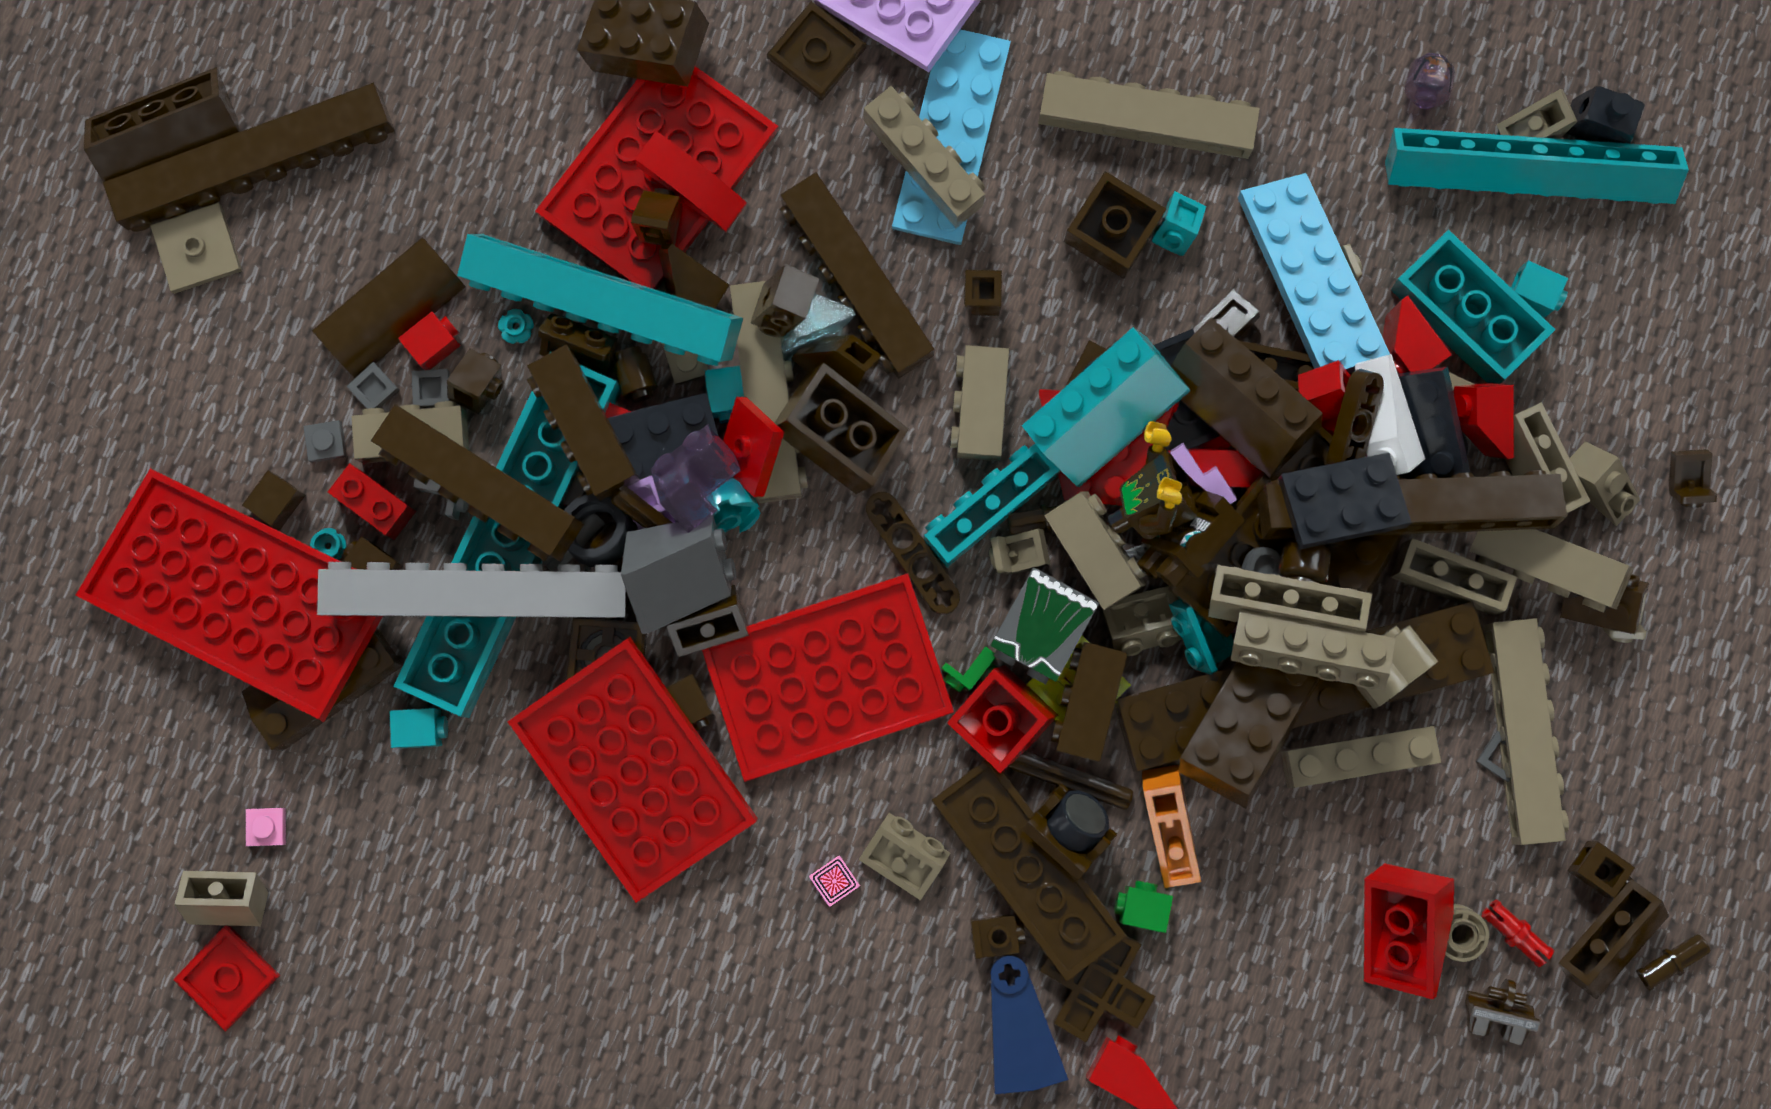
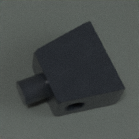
[1566,86,1645,144]

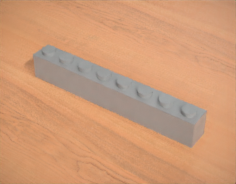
[317,562,625,618]

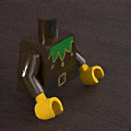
[1108,421,1198,540]

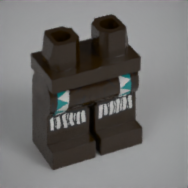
[1137,486,1245,588]

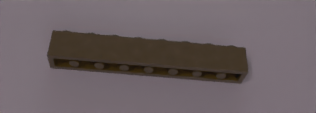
[103,82,395,232]
[1257,470,1568,540]

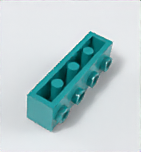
[924,444,1061,568]

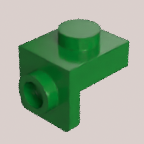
[941,646,998,693]

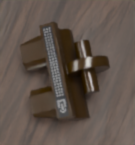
[1465,979,1540,1045]

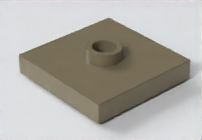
[150,203,242,294]

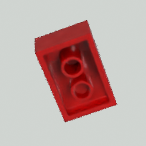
[1364,863,1454,1000]

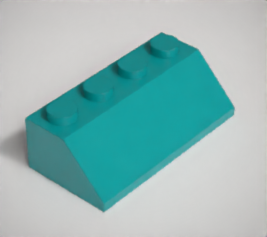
[1022,327,1191,487]

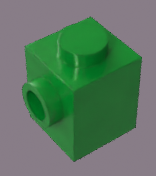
[1114,880,1173,933]

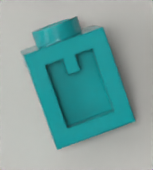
[1152,191,1206,256]

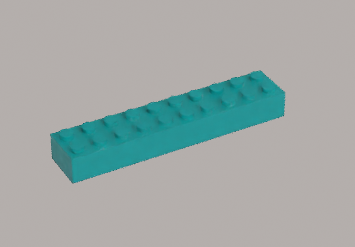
[393,352,621,718]

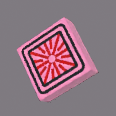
[809,855,860,907]

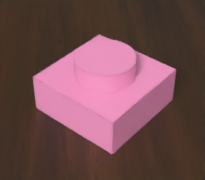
[246,808,286,846]

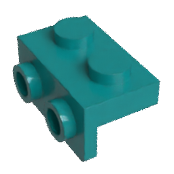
[1169,599,1234,675]

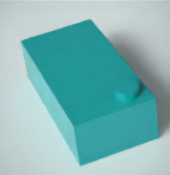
[1391,230,1556,384]

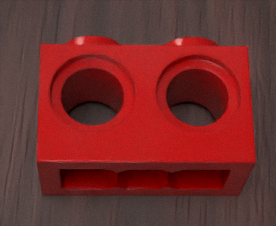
[328,463,416,540]

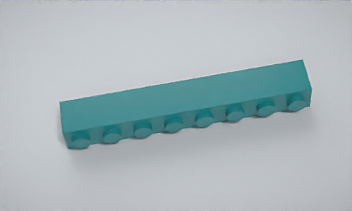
[1385,128,1689,204]
[457,234,744,366]

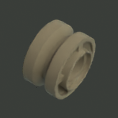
[1445,904,1489,962]

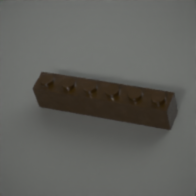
[779,172,935,379]
[371,404,584,561]

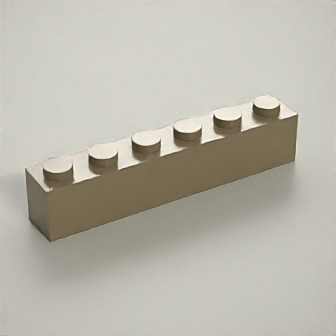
[1038,71,1260,159]
[730,281,808,503]
[1484,618,1569,845]

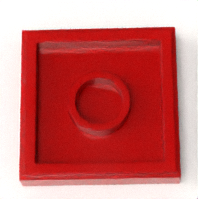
[173,925,281,1031]

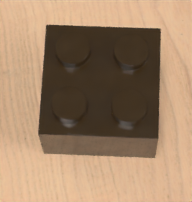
[1063,171,1166,279]

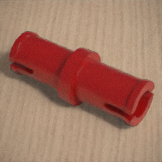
[1481,899,1554,967]

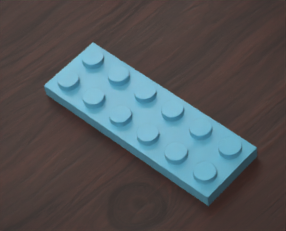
[892,29,1011,245]
[1238,173,1390,373]

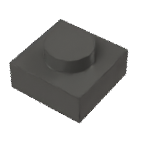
[303,420,347,463]

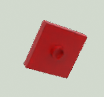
[721,397,784,497]

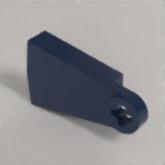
[990,955,1069,1094]

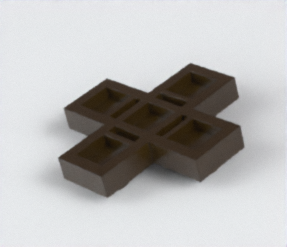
[1039,935,1156,1042]

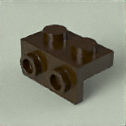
[537,313,618,377]
[1560,574,1649,635]

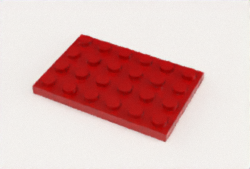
[535,66,779,290]
[702,573,954,782]
[507,637,758,903]

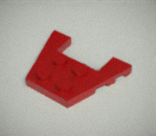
[1039,389,1179,506]

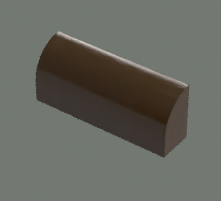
[312,237,466,378]

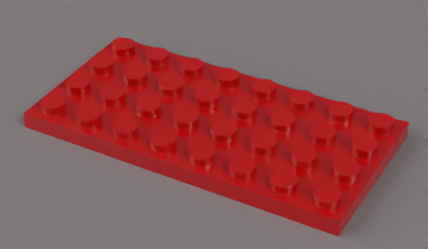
[75,468,383,722]

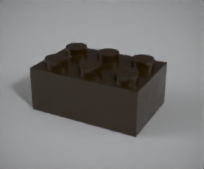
[577,0,709,87]
[775,363,909,494]

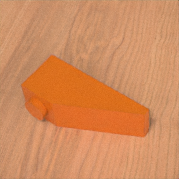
[1142,764,1201,888]

